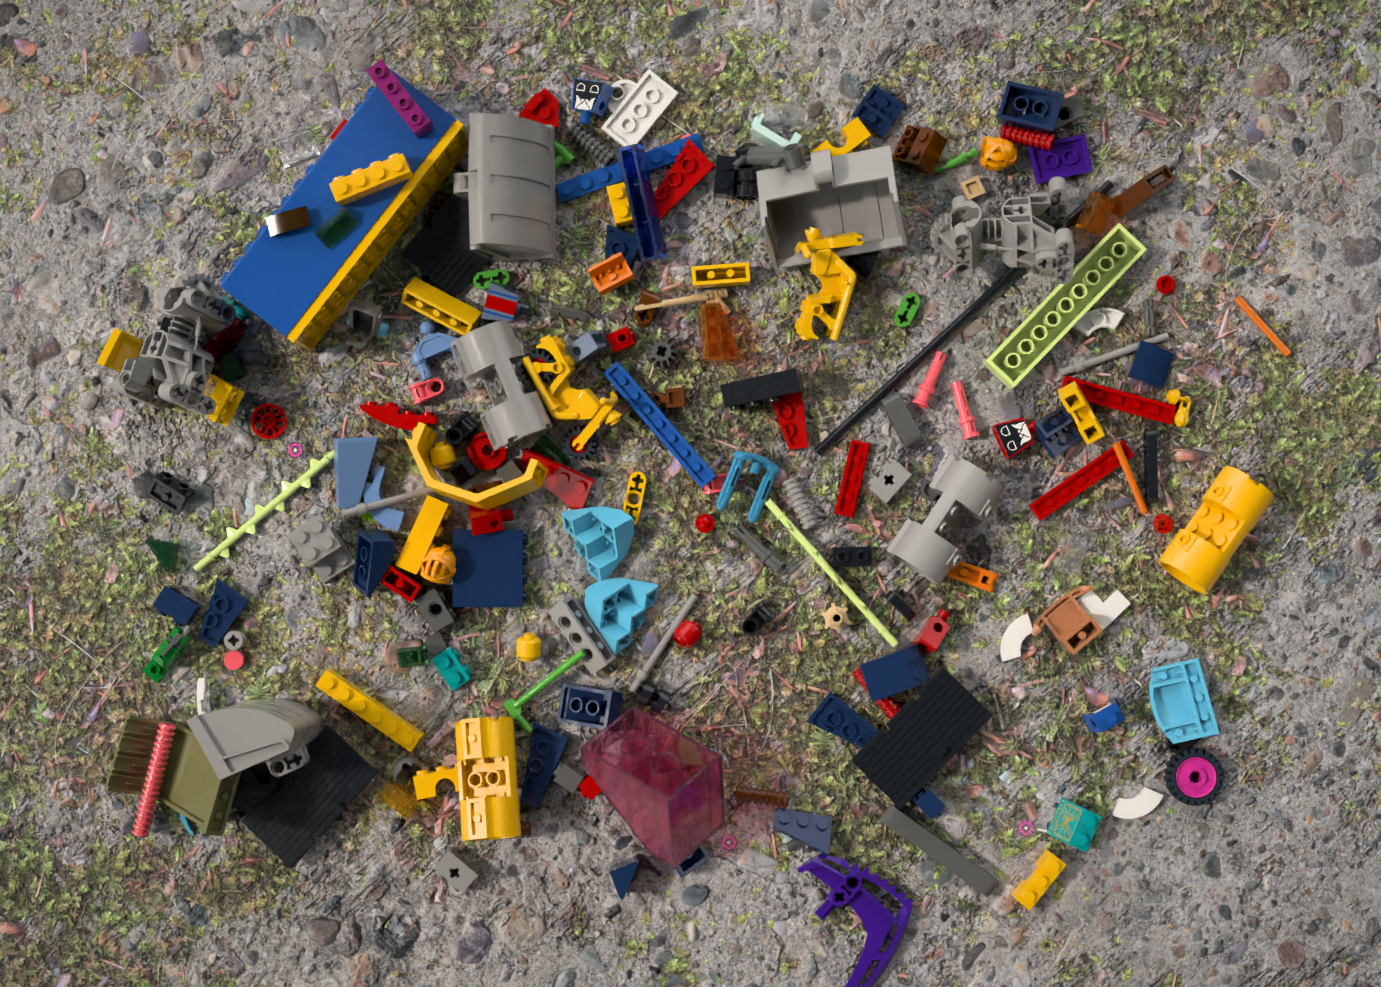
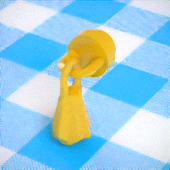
[1166,389,1191,427]

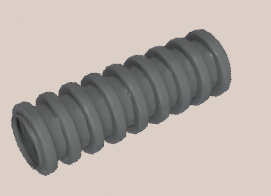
[567,122,615,167]

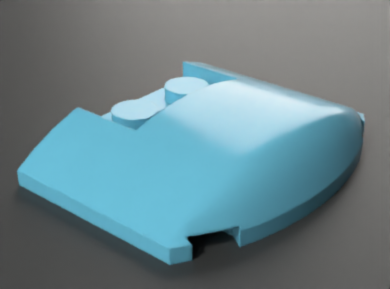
[1149,658,1219,744]

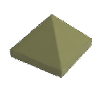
[622,408,644,429]

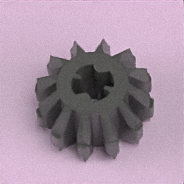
[645,336,678,369]

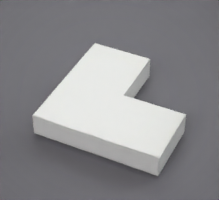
[1077,590,1131,630]

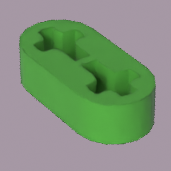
[473,269,510,290]
[894,293,920,328]

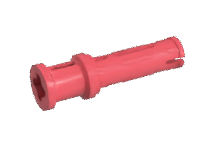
[912,351,948,409]
[950,381,980,440]

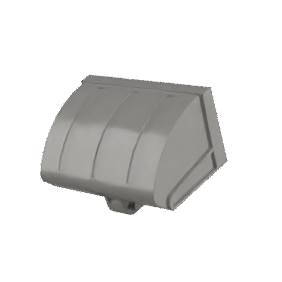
[453,112,556,261]
[756,146,907,270]
[186,698,322,780]

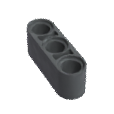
[880,391,923,449]

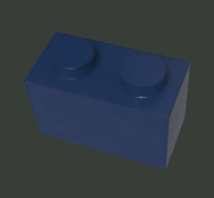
[152,586,202,627]
[912,785,946,820]

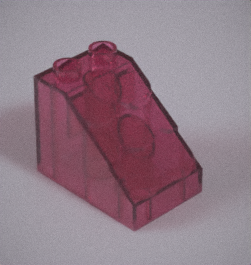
[580,706,726,869]

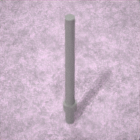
[1059,332,1169,377]
[342,480,456,518]
[629,593,698,694]

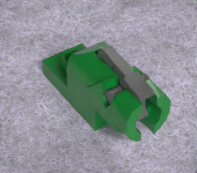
[142,627,192,683]

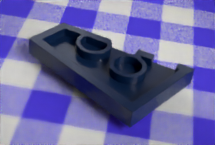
[605,224,642,292]
[199,578,250,648]
[772,808,833,857]

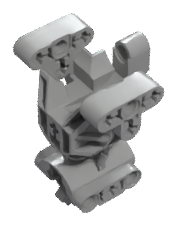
[930,176,1075,284]
[113,273,236,415]

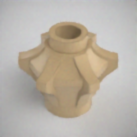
[821,603,851,633]

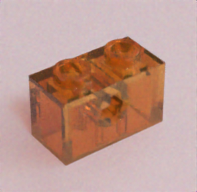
[1075,191,1117,236]

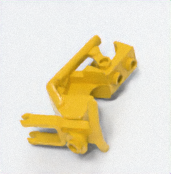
[795,227,864,341]

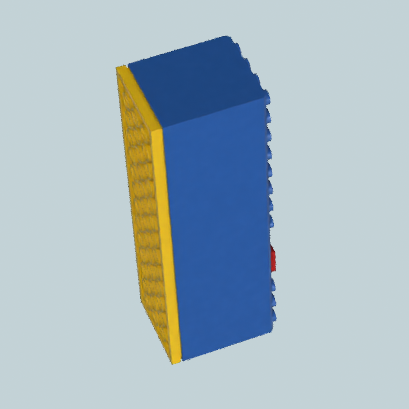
[219,69,469,352]

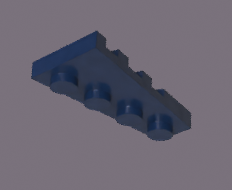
[806,692,878,748]
[520,722,570,809]

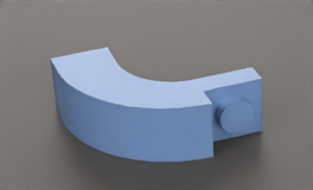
[363,465,407,531]

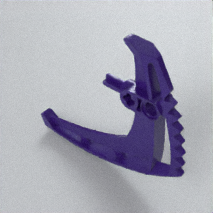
[797,853,912,987]

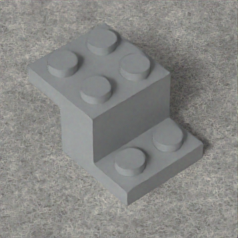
[288,514,355,583]

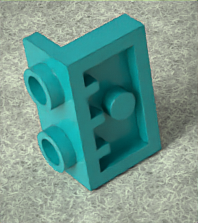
[431,646,472,691]

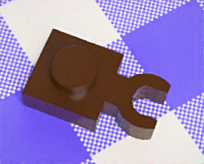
[652,387,687,408]

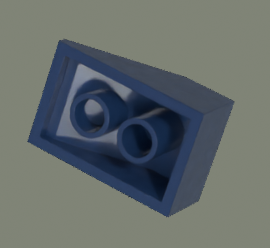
[997,81,1064,132]
[352,529,396,597]
[859,644,930,702]
[556,683,623,731]

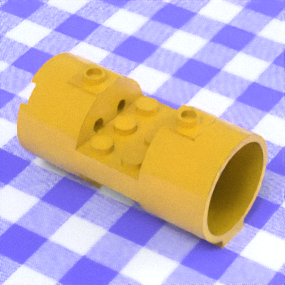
[1157,466,1274,596]
[455,717,521,841]

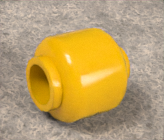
[429,441,456,470]
[516,632,542,662]

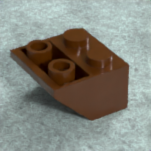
[892,125,947,175]

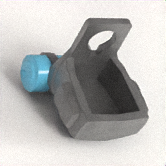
[346,299,389,349]

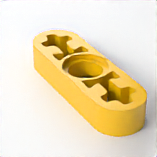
[623,472,647,526]

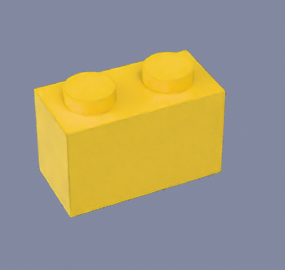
[606,182,635,228]

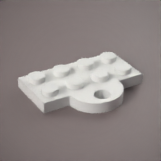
[601,69,678,153]

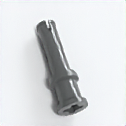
[734,524,785,574]

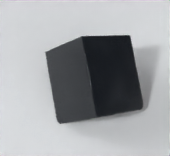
[448,456,479,485]

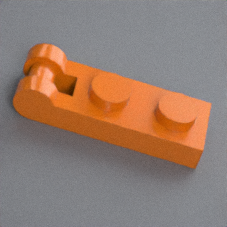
[946,561,999,593]

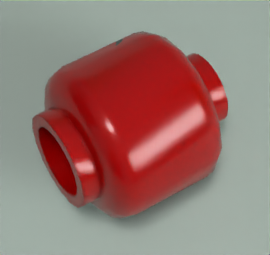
[673,620,702,648]

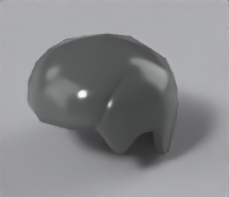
[393,756,423,786]

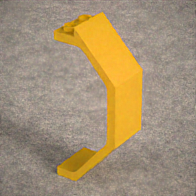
[97,328,245,427]
[405,422,548,511]

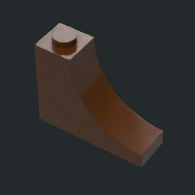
[1108,164,1176,219]

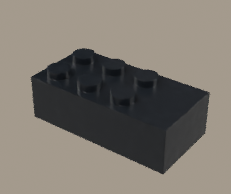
[720,368,805,412]

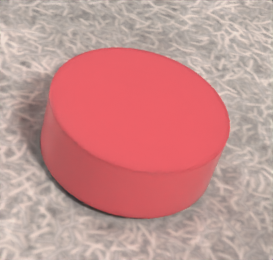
[224,650,245,670]

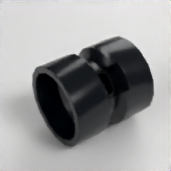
[734,169,759,200]
[636,681,671,715]

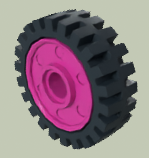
[1164,747,1225,806]

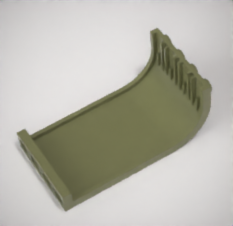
[105,714,242,836]

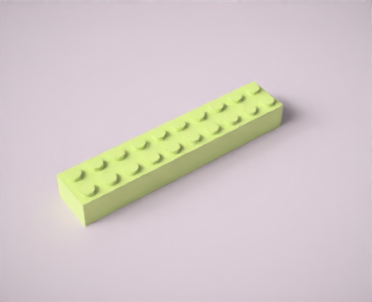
[983,223,1147,390]

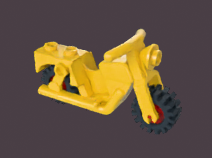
[520,334,622,461]

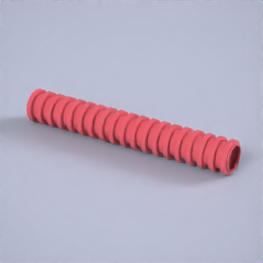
[132,722,176,837]

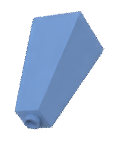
[333,437,377,510]

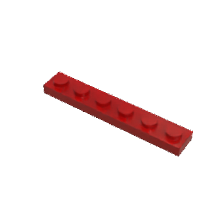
[1060,376,1176,425]
[1028,440,1134,521]

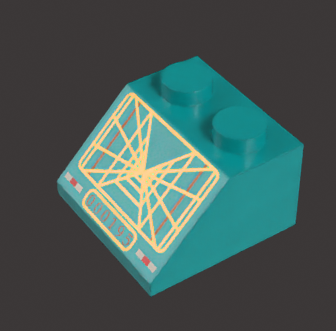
[1046,798,1102,852]

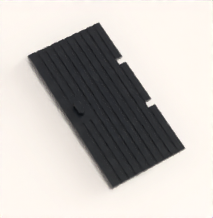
[401,193,488,298]
[851,666,993,809]
[241,725,378,869]

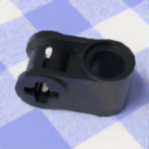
[445,410,481,446]
[741,601,776,636]

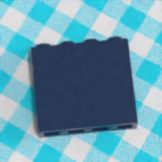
[453,530,528,607]

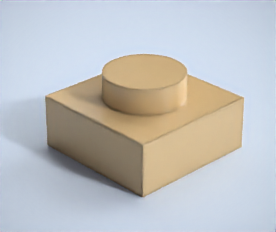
[959,175,986,200]

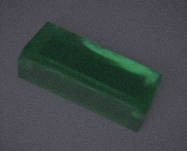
[314,206,359,249]
[531,435,572,466]

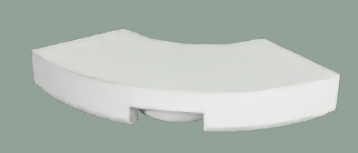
[1072,308,1125,337]
[1000,613,1033,662]
[197,678,211,715]
[1112,787,1164,819]

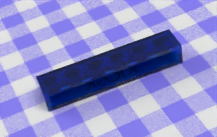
[617,144,668,263]

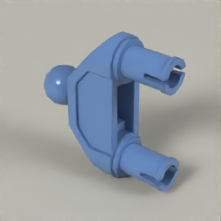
[411,320,459,382]

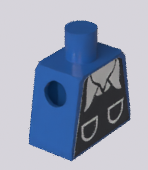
[571,78,614,126]
[1081,698,1125,733]

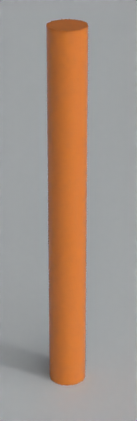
[1234,295,1291,357]
[1112,442,1148,514]

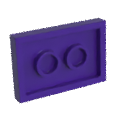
[1027,134,1093,185]

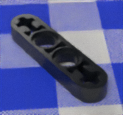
[1143,429,1158,504]

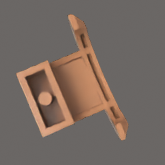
[1032,586,1103,655]

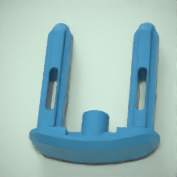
[716,450,780,523]

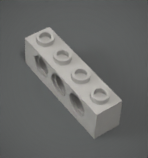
[548,594,616,675]

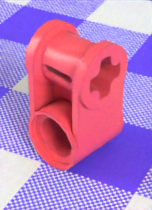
[408,378,447,405]
[703,473,738,495]

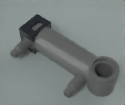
[732,143,806,169]

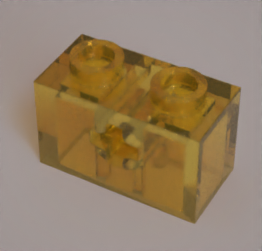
[376,779,422,819]

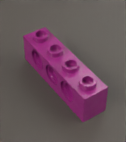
[366,59,434,139]

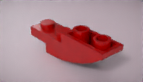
[360,401,439,431]

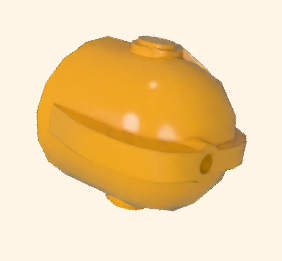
[980,136,1018,171]
[420,544,456,584]

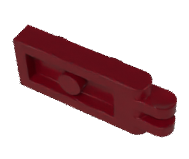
[203,318,248,366]

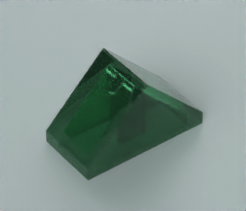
[145,539,180,573]
[396,645,429,668]

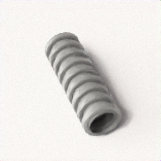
[782,476,818,530]

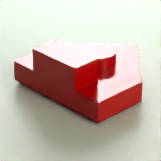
[518,87,559,129]

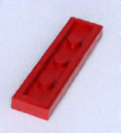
[834,439,870,518]

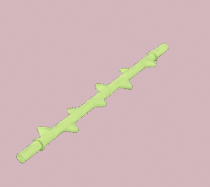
[193,450,334,572]
[765,499,898,647]

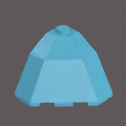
[561,506,635,581]
[584,578,659,655]

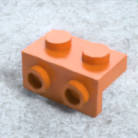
[588,252,635,296]

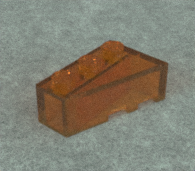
[697,303,743,364]

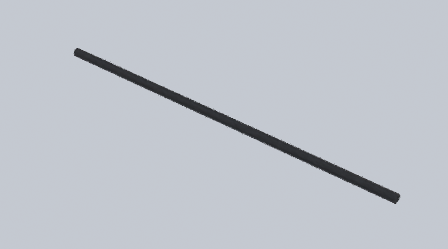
[814,180,1114,456]

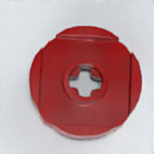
[468,431,507,470]

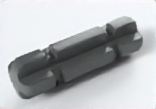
[1142,299,1156,337]
[551,304,589,323]

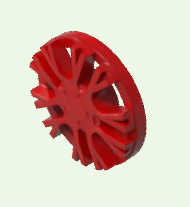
[251,403,288,439]

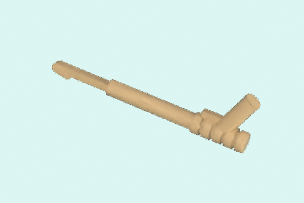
[634,289,731,316]

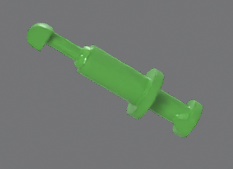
[935,147,978,173]

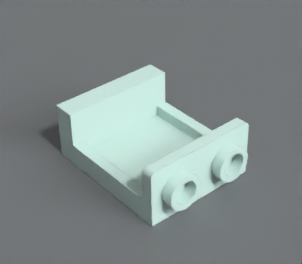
[750,113,802,146]

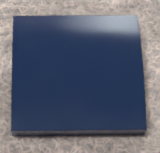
[852,84,905,138]
[1127,340,1174,390]
[1034,405,1083,459]

